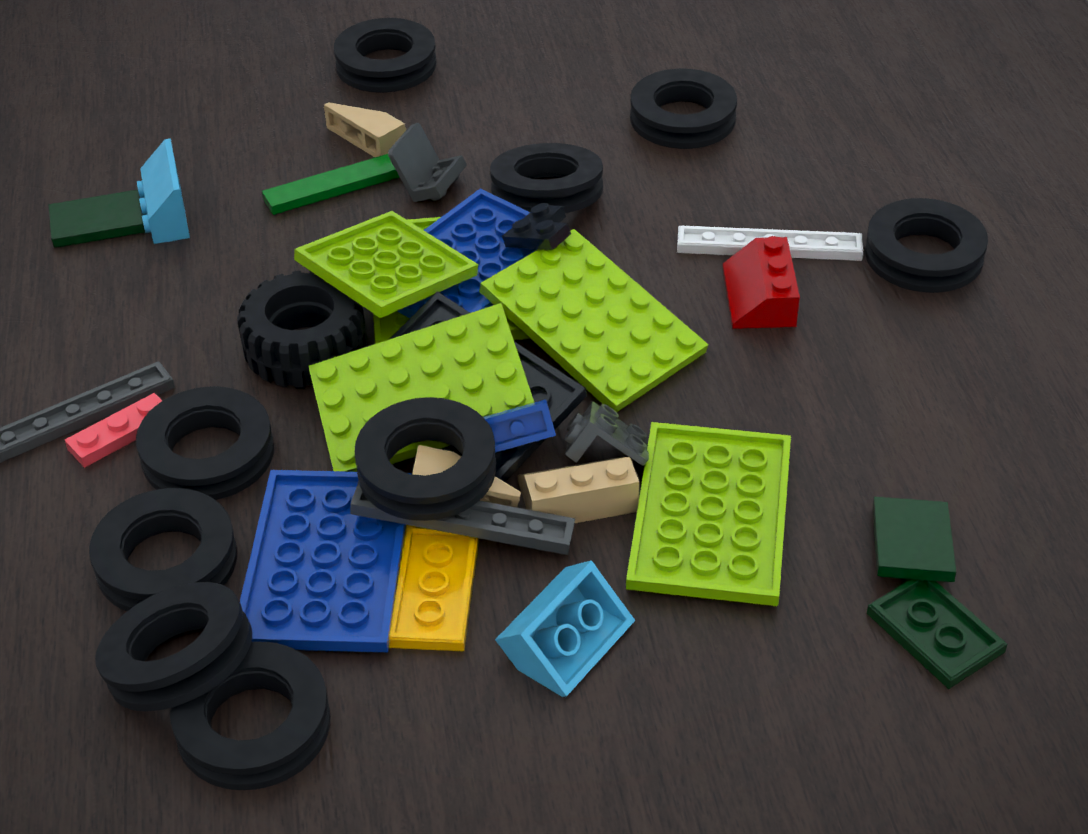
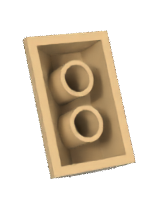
[517,457,639,523]

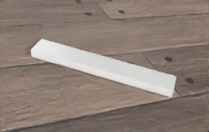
[677,226,863,261]

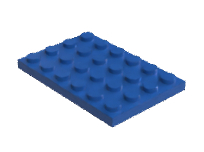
[397,188,538,318]
[240,470,412,652]

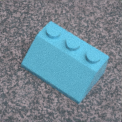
[137,138,190,244]
[495,560,635,697]

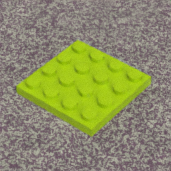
[294,211,478,318]

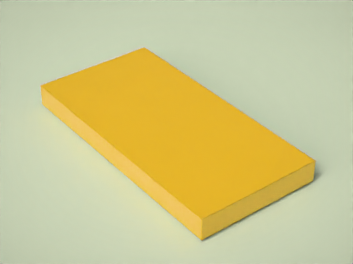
[389,525,479,651]

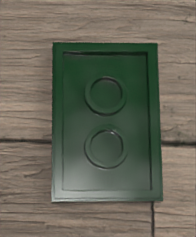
[48,189,145,248]
[873,496,956,582]
[866,579,1008,689]

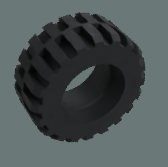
[237,270,367,389]

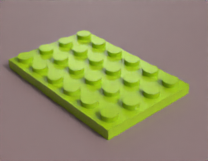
[479,229,709,412]
[308,303,535,472]
[626,422,791,606]

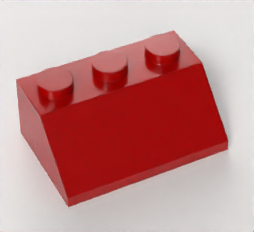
[722,236,800,329]

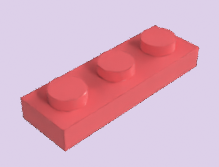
[65,393,162,468]

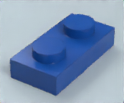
[483,400,556,453]

